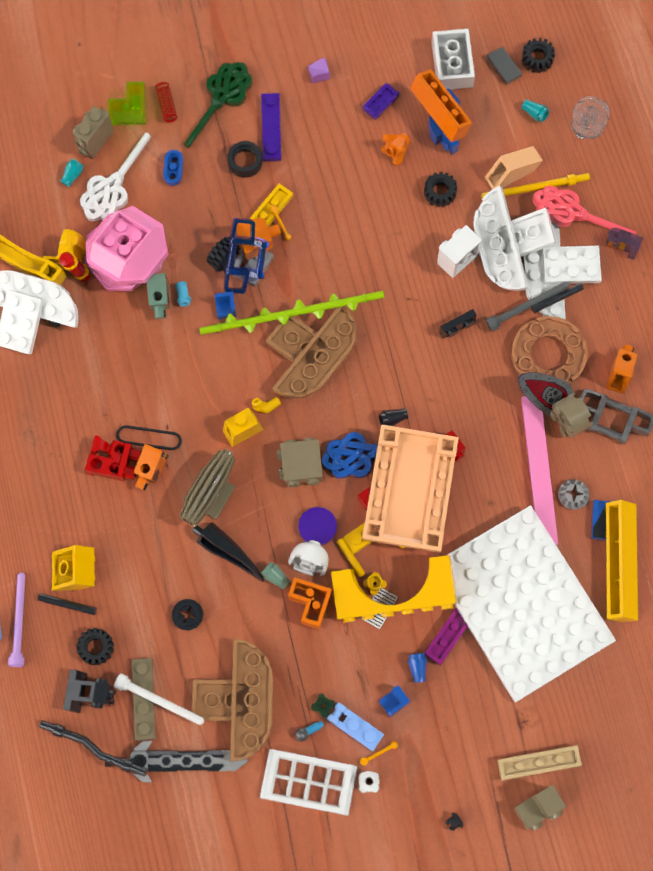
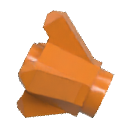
[381,133,411,165]

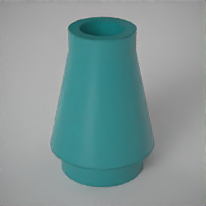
[522,99,550,122]
[60,159,84,187]

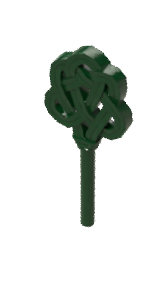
[183,62,253,148]

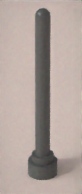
[485,281,569,332]

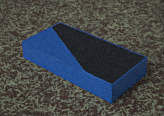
[591,500,613,540]

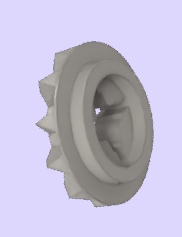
[558,479,590,510]

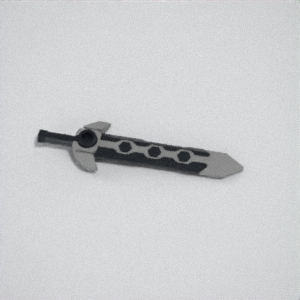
[105,741,248,782]

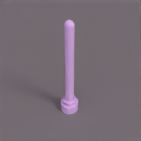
[8,572,25,667]

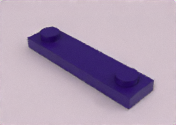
[261,93,281,162]

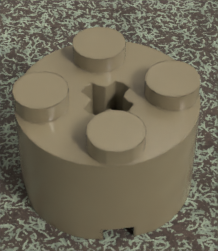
[549,393,593,438]

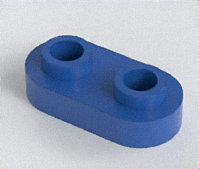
[163,150,184,186]

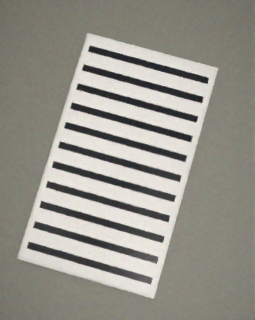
[361,588,398,629]

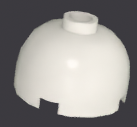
[288,540,329,576]

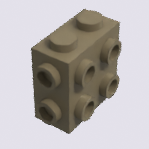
[72,106,114,159]
[277,438,323,487]

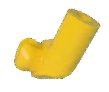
[252,397,281,413]

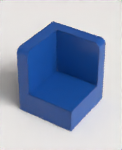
[214,291,237,319]
[379,685,410,717]

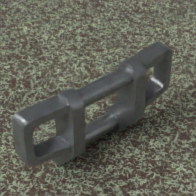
[581,389,653,445]

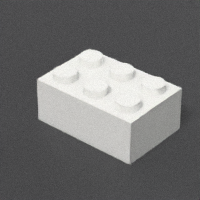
[432,29,475,89]

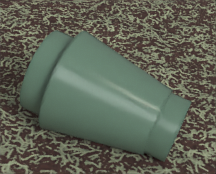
[261,562,290,589]

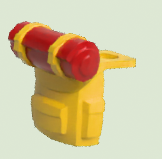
[43,229,90,282]

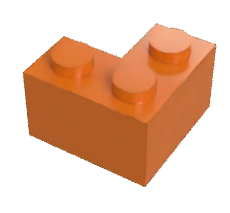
[288,577,332,630]

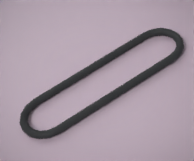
[116,425,182,450]

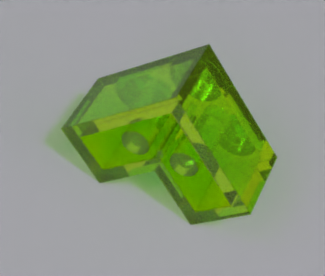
[108,81,147,125]

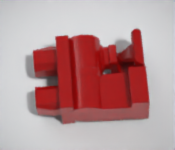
[85,435,141,482]

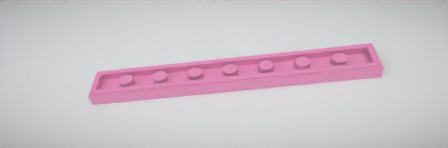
[521,396,558,546]

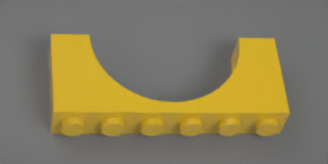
[331,555,458,623]

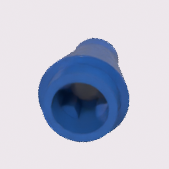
[407,653,427,683]

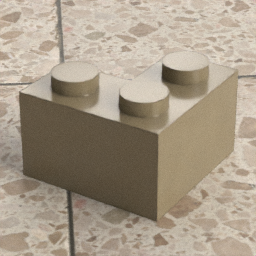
[513,785,566,831]

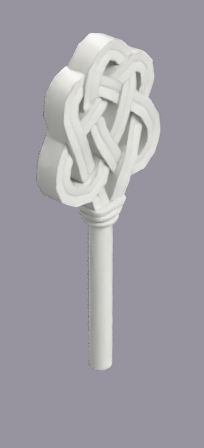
[80,133,151,222]

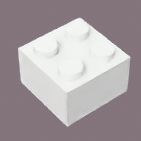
[437,225,482,278]

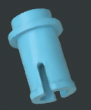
[175,281,191,307]

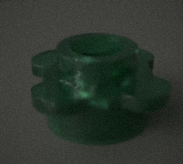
[311,694,335,718]

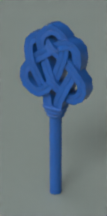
[322,432,378,479]

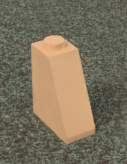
[485,146,543,189]

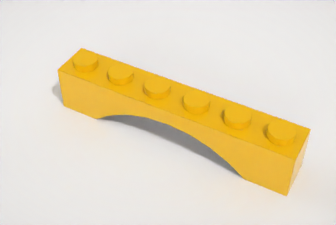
[0,235,67,285]

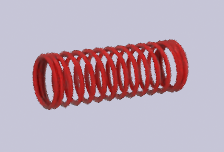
[155,82,178,123]

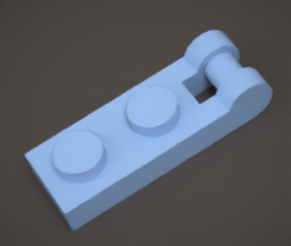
[326,702,384,752]

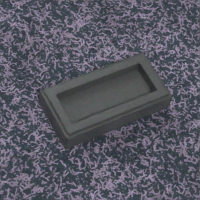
[487,47,522,85]

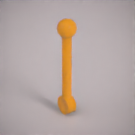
[270,205,291,241]
[360,741,398,766]

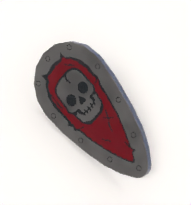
[518,372,573,416]

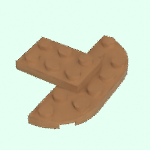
[266,306,356,398]
[192,639,273,762]

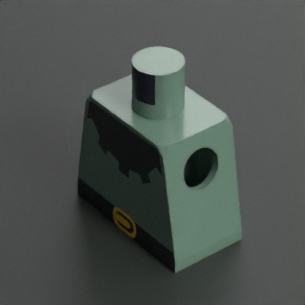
[147,273,170,319]

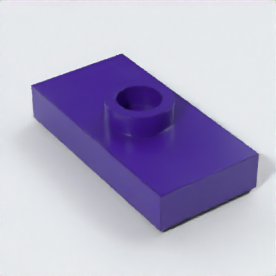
[362,83,400,120]

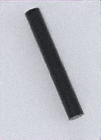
[531,283,584,314]
[38,593,97,615]

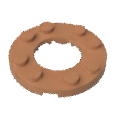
[511,316,588,385]

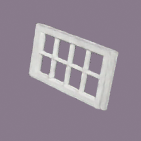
[260,749,357,816]

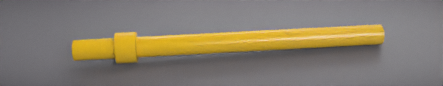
[481,173,590,199]

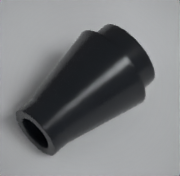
[379,408,408,426]

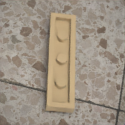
[497,745,582,781]

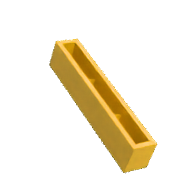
[606,500,638,622]

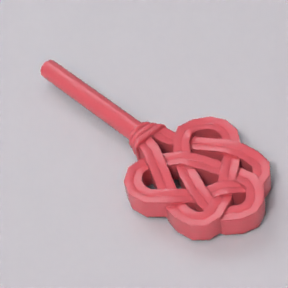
[532,186,637,239]

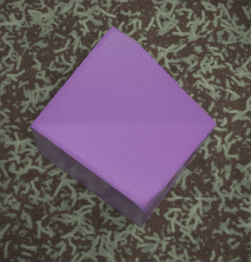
[308,58,330,83]

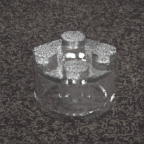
[570,96,610,139]

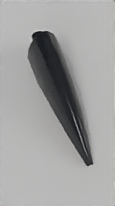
[192,522,265,582]

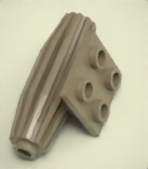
[179,449,236,527]

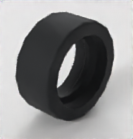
[228,141,262,178]

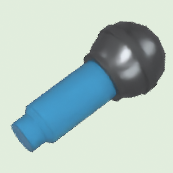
[295,721,324,742]

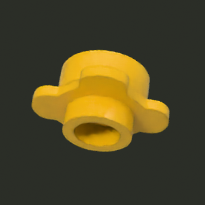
[363,572,387,595]

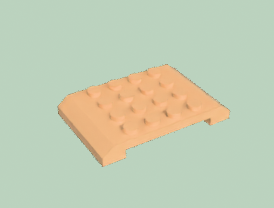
[362,425,459,553]

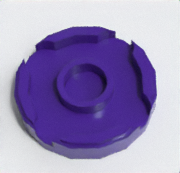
[298,507,337,546]

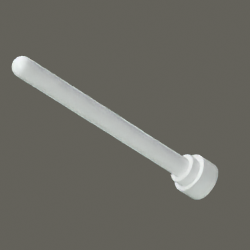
[114,673,204,725]

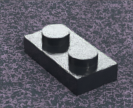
[439,309,477,339]

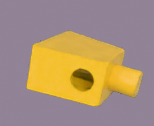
[223,408,264,447]

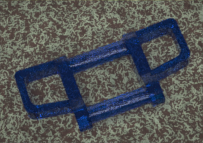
[223,218,269,294]

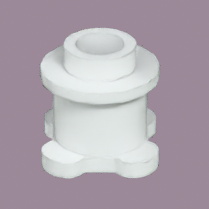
[359,771,379,793]

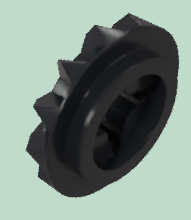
[172,599,204,631]

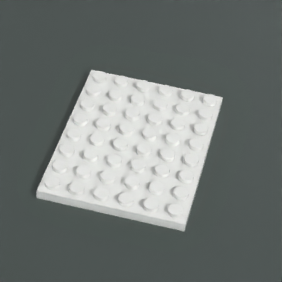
[446,506,616,702]

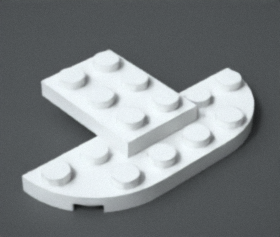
[474,186,557,291]
[523,221,602,320]
[0,270,79,354]

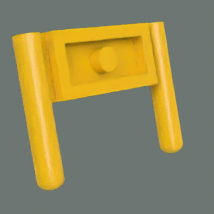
[337,523,405,577]

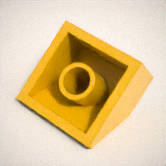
[52,545,95,591]

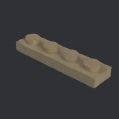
[132,658,156,741]

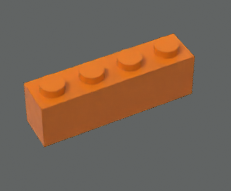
[410,69,472,142]

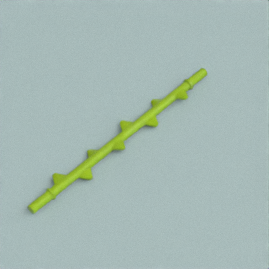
[200,291,385,335]

